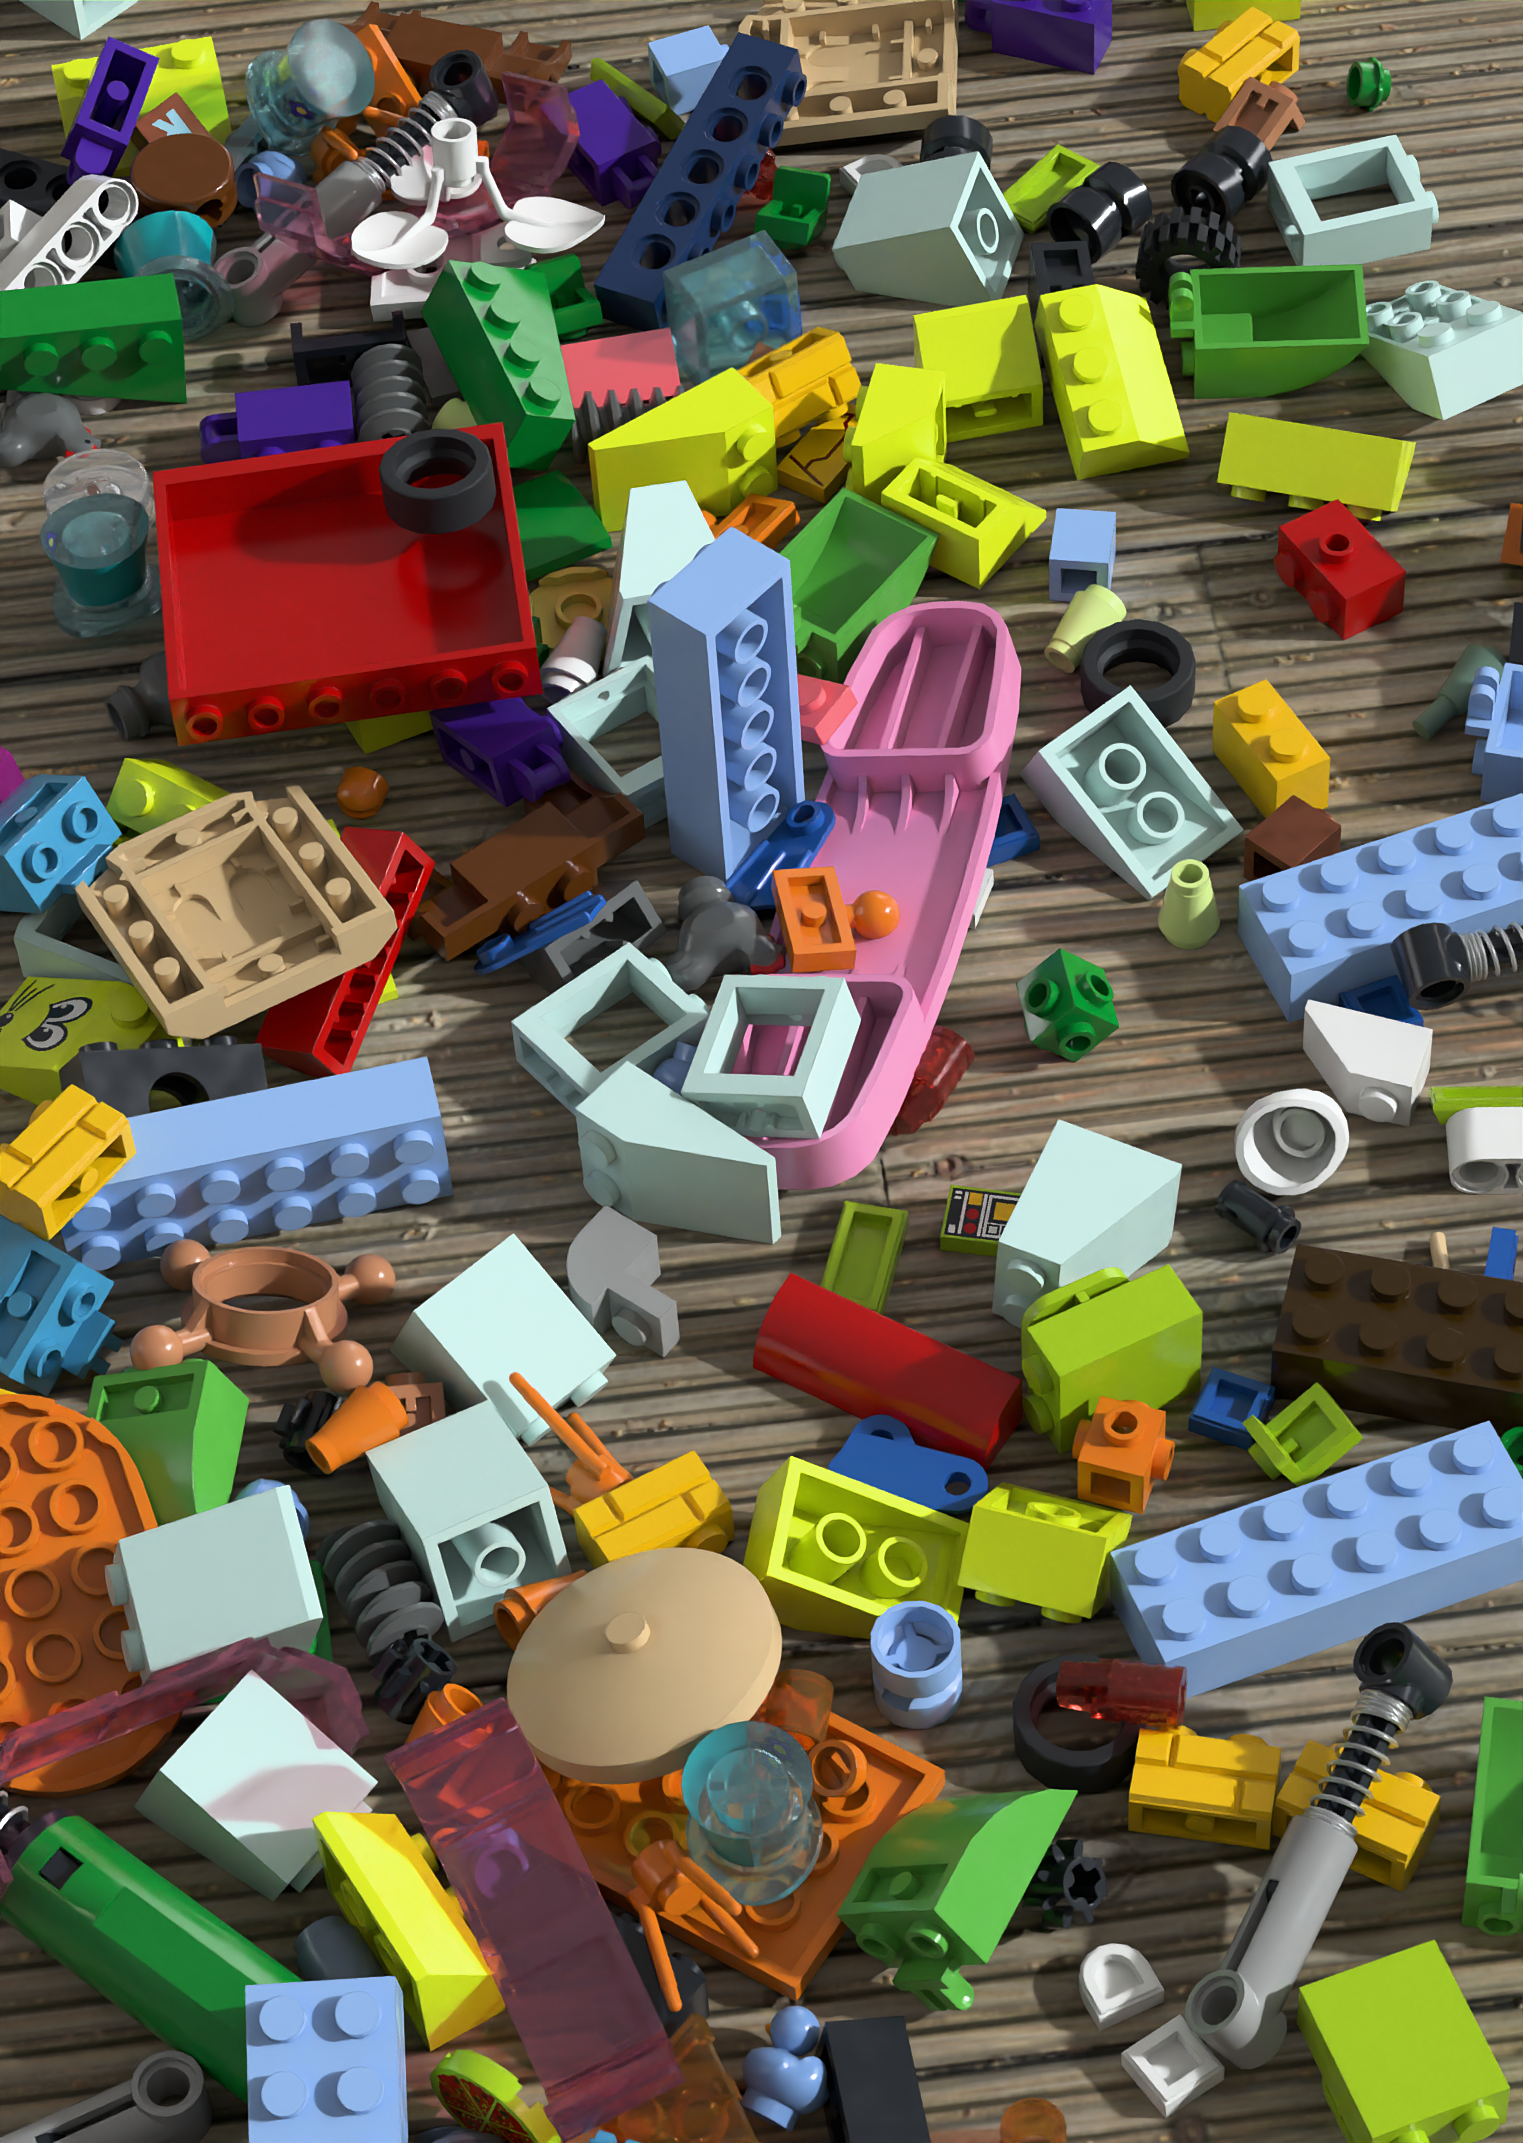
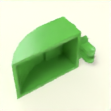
[1168,264,1370,399]
[779,487,940,684]
[86,1358,249,1527]
[1461,1696,1523,1936]
[836,1789,1078,2011]

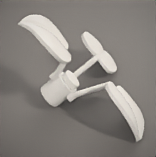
[351,118,605,270]

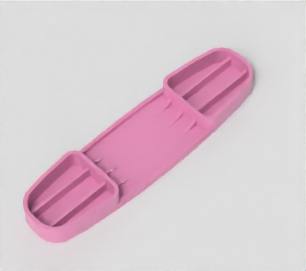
[731,601,1021,1190]

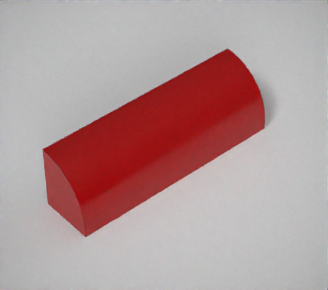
[255,826,435,1078]
[753,1273,1023,1472]

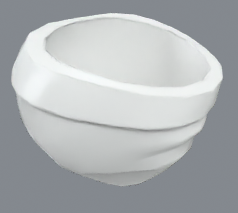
[1234,1088,1349,1195]

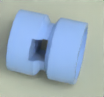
[870,1601,963,1729]

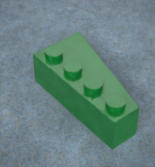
[421,260,576,471]
[0,273,187,403]

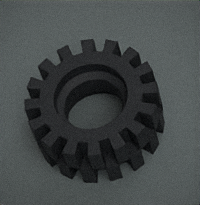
[1135,207,1242,310]

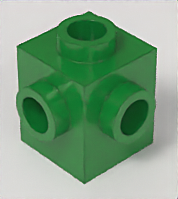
[1016,948,1119,1062]

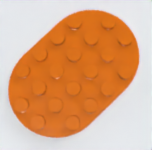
[0,1394,193,1798]

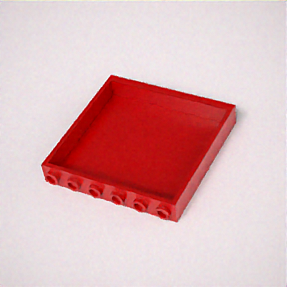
[153,422,543,746]

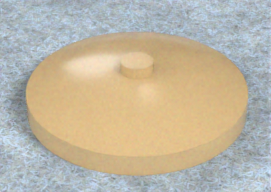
[507,1547,782,1784]

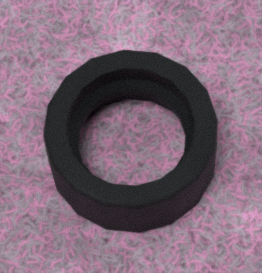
[379,429,497,535]
[1081,619,1196,728]
[1013,1654,1146,1794]

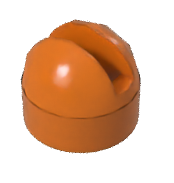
[336,767,389,820]
[805,1739,868,1798]

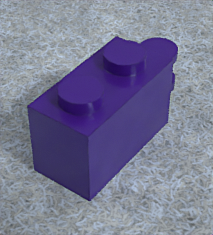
[964,0,1112,75]
[60,36,160,186]
[544,79,662,209]
[199,380,357,464]
[429,697,571,808]

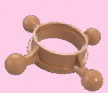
[130,1239,395,1394]

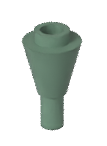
[1412,644,1508,740]

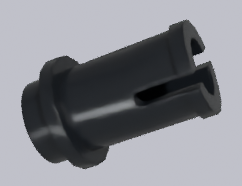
[1215,1179,1301,1254]

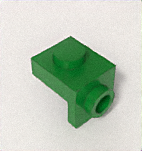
[754,166,831,249]
[524,253,604,340]

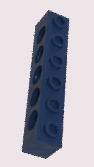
[593,32,807,332]

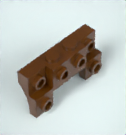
[339,1,572,110]
[406,769,646,962]

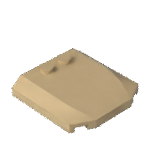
[738,0,959,147]
[74,785,398,1039]

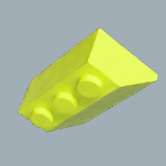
[51,36,232,178]
[1034,284,1190,480]
[1217,412,1416,521]
[312,1812,508,2052]

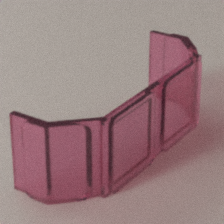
[253,71,580,276]
[0,1637,370,1901]
[383,1696,686,2143]

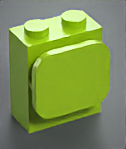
[1021,1264,1203,1454]
[1297,1939,1510,2143]

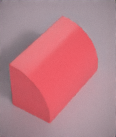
[560,327,681,408]

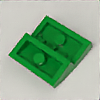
[513,469,613,582]

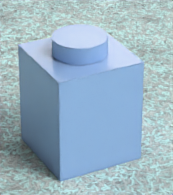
[648,25,729,115]
[1049,508,1116,602]

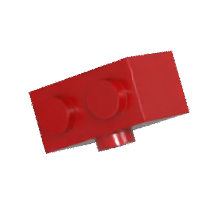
[1274,499,1406,641]

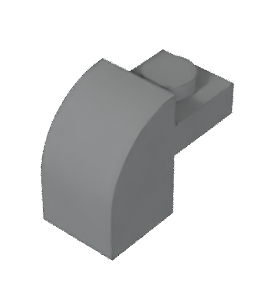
[566,1205,680,1357]

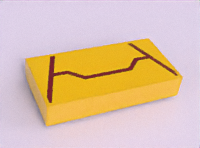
[777,402,858,504]

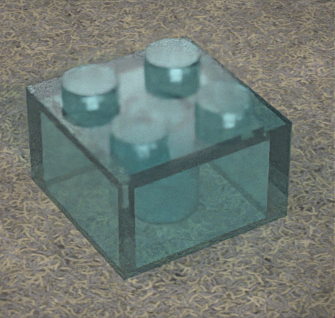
[663,230,801,387]

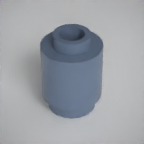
[294,1916,387,1981]

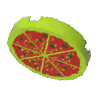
[429,2049,561,2143]

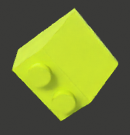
[957,1482,1133,1623]

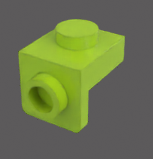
[1242,1382,1364,1487]

